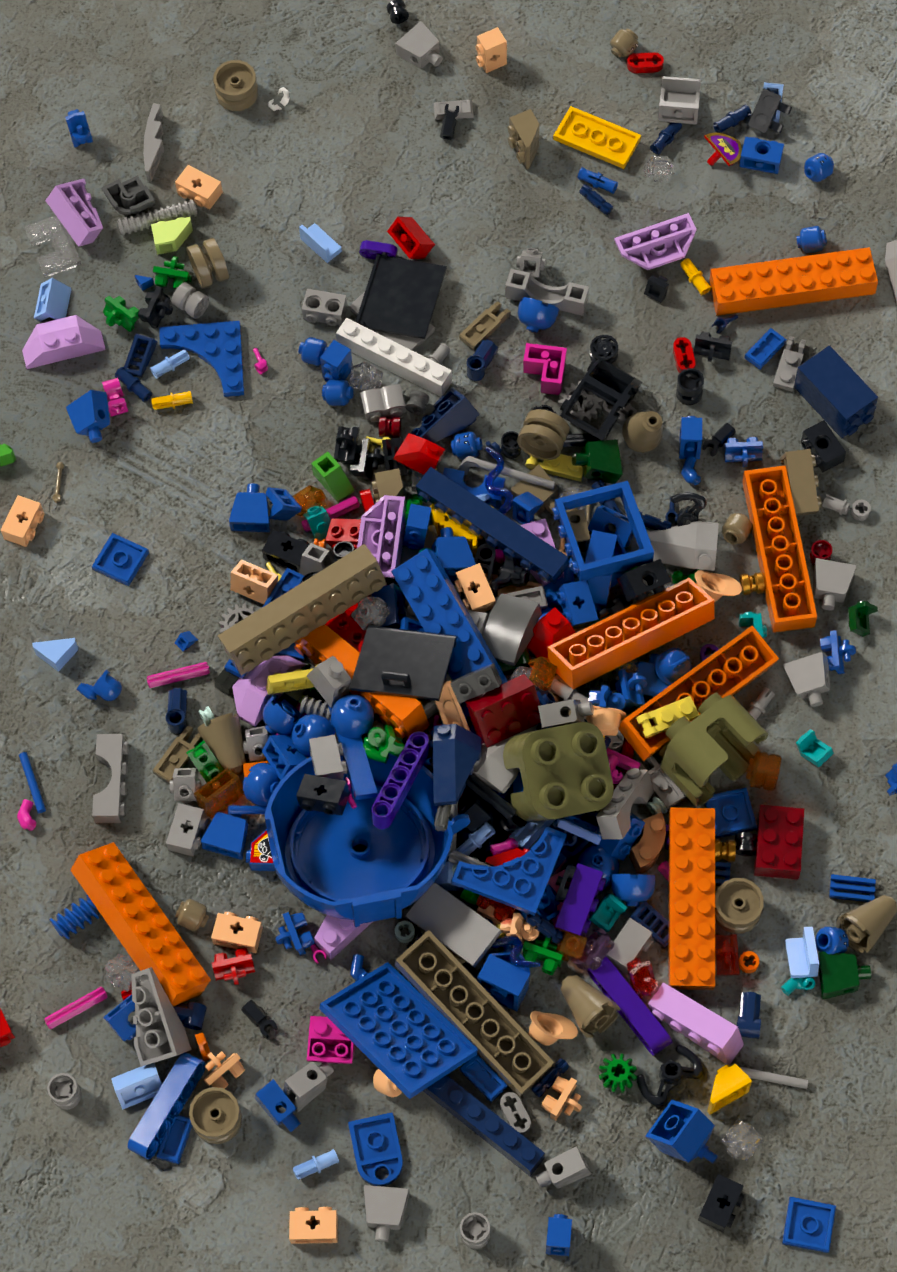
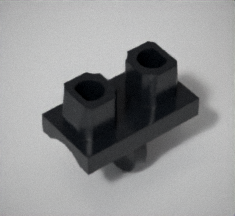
[138,287,173,328]
[693,331,733,362]
[334,426,360,464]
[382,437,407,475]
[350,438,385,481]

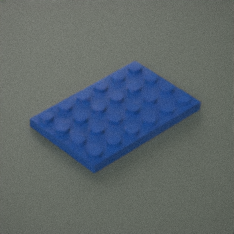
[319,962,478,1099]

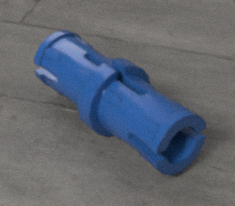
[577,167,618,194]

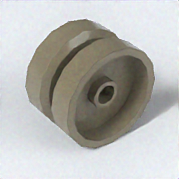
[213,60,258,111]
[186,237,229,289]
[517,409,569,460]
[715,878,764,934]
[189,1087,242,1144]

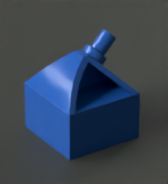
[585,530,639,588]
[477,939,530,1012]
[646,1100,718,1163]

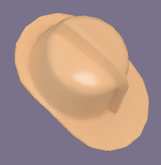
[695,570,742,602]
[584,705,627,736]
[528,1011,578,1046]

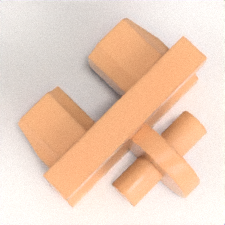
[500,913,540,947]
[203,1051,245,1089]
[541,1076,582,1121]

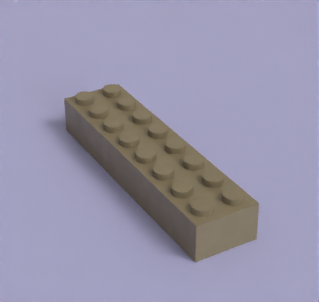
[217,544,387,675]
[395,930,555,1098]

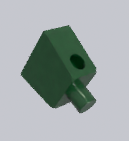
[572,439,623,484]
[818,952,871,1000]

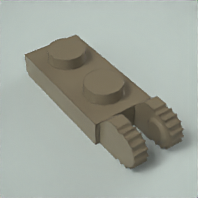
[459,301,511,351]
[153,726,203,783]

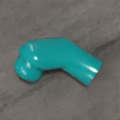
[780,977,815,996]

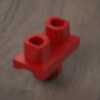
[211,948,255,985]

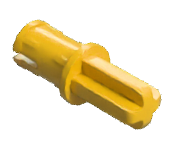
[680,258,711,296]
[152,391,193,410]

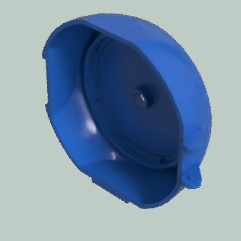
[265,747,470,927]

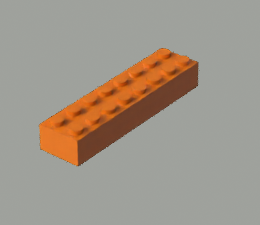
[709,247,878,316]
[742,465,817,633]
[548,578,715,690]
[294,625,430,740]
[618,625,779,761]
[668,807,715,990]
[70,842,211,1007]

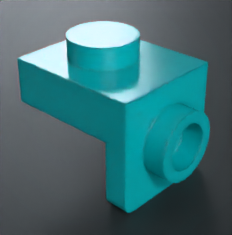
[303,506,331,540]
[738,612,767,638]
[796,729,834,767]
[589,894,627,933]

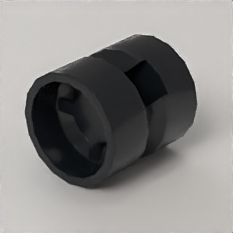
[676,368,704,405]

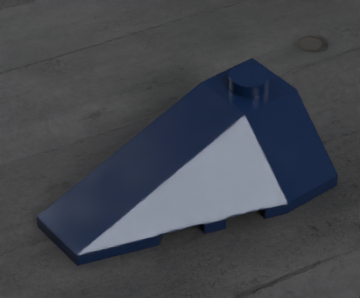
[410,388,480,443]
[433,724,482,806]

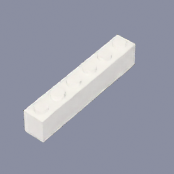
[336,318,452,397]

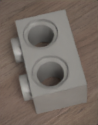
[302,289,348,326]

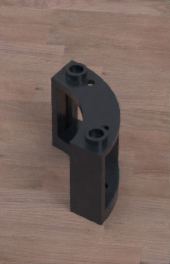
[560,358,643,441]

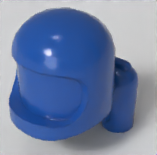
[76,670,122,701]

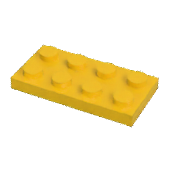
[553,106,641,169]

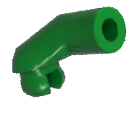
[671,569,699,585]
[363,736,389,764]

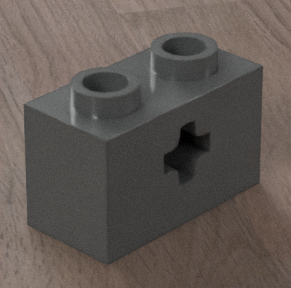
[450,663,502,704]

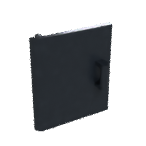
[355,252,447,339]
[350,625,458,701]

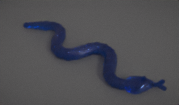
[485,447,513,515]
[482,916,541,968]

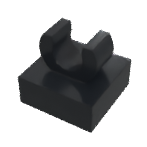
[644,275,669,303]

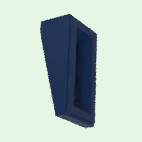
[124,333,158,377]
[630,901,669,949]

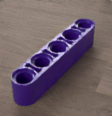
[372,731,429,829]
[587,956,673,1056]

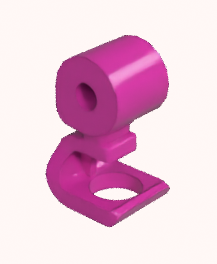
[102,378,128,417]

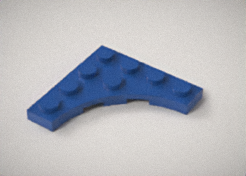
[159,321,244,397]
[451,826,567,916]

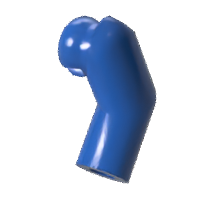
[681,456,701,486]

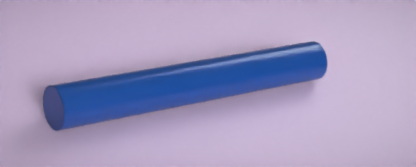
[19,752,46,813]
[228,806,267,814]

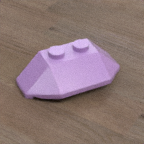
[614,213,696,270]
[22,315,106,369]
[357,495,405,578]
[232,655,306,727]

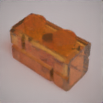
[746,751,782,791]
[193,768,244,819]

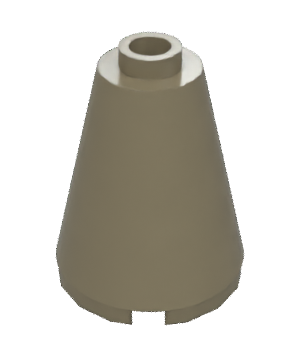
[622,411,663,453]
[197,713,246,775]
[836,895,897,953]
[561,975,620,1038]

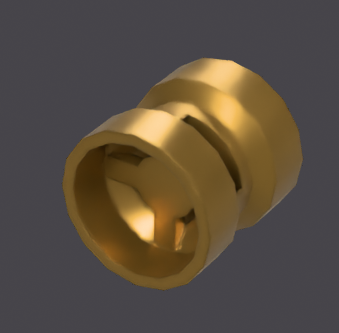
[740,572,765,595]
[715,839,736,862]

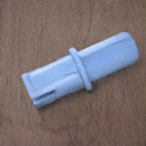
[150,350,190,379]
[456,822,496,856]
[293,1149,339,1180]

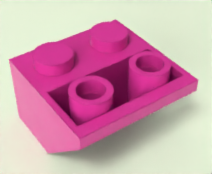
[307,1016,356,1064]

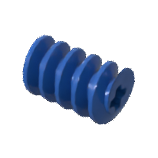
[49,894,100,940]

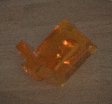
[292,485,327,517]
[528,657,557,691]
[557,931,587,962]

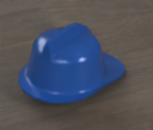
[655,647,692,685]

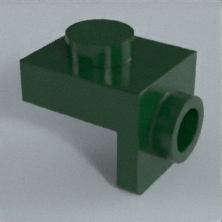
[848,601,878,637]

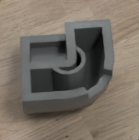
[102,175,155,216]

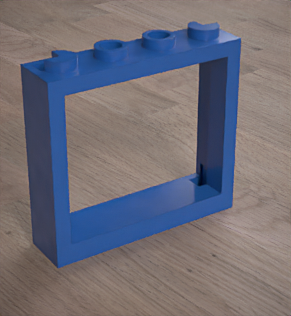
[552,480,654,581]

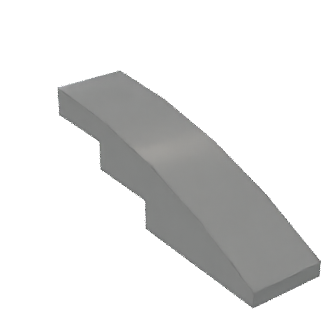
[143,103,164,182]

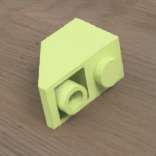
[151,217,193,255]

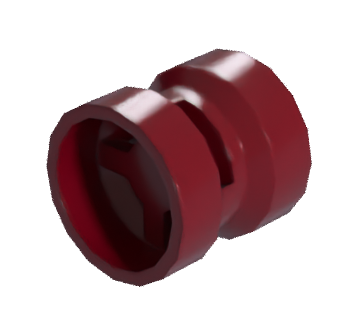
[379,417,401,438]
[810,540,832,565]

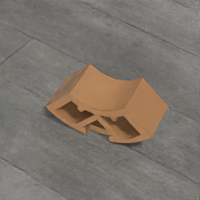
[629,812,666,874]

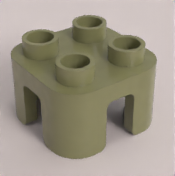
[659,693,768,807]
[503,722,614,822]

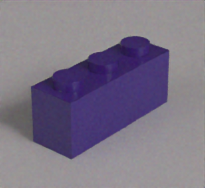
[555,863,607,937]

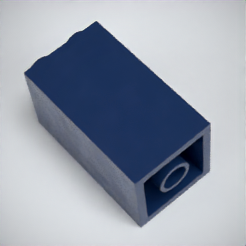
[794,345,878,439]

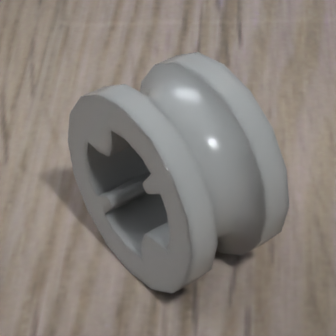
[851,499,871,521]

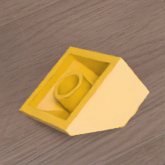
[707,1064,752,1115]

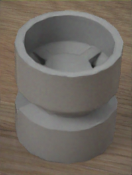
[171,282,210,319]
[47,1073,82,1110]
[460,1212,491,1249]

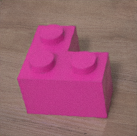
[523,343,567,395]

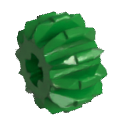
[599,1054,637,1093]

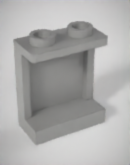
[658,76,701,124]

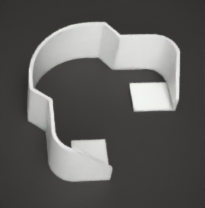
[268,87,290,111]

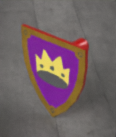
[704,132,742,166]

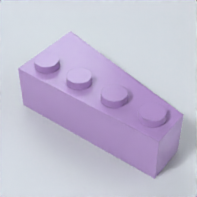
[648,982,744,1065]

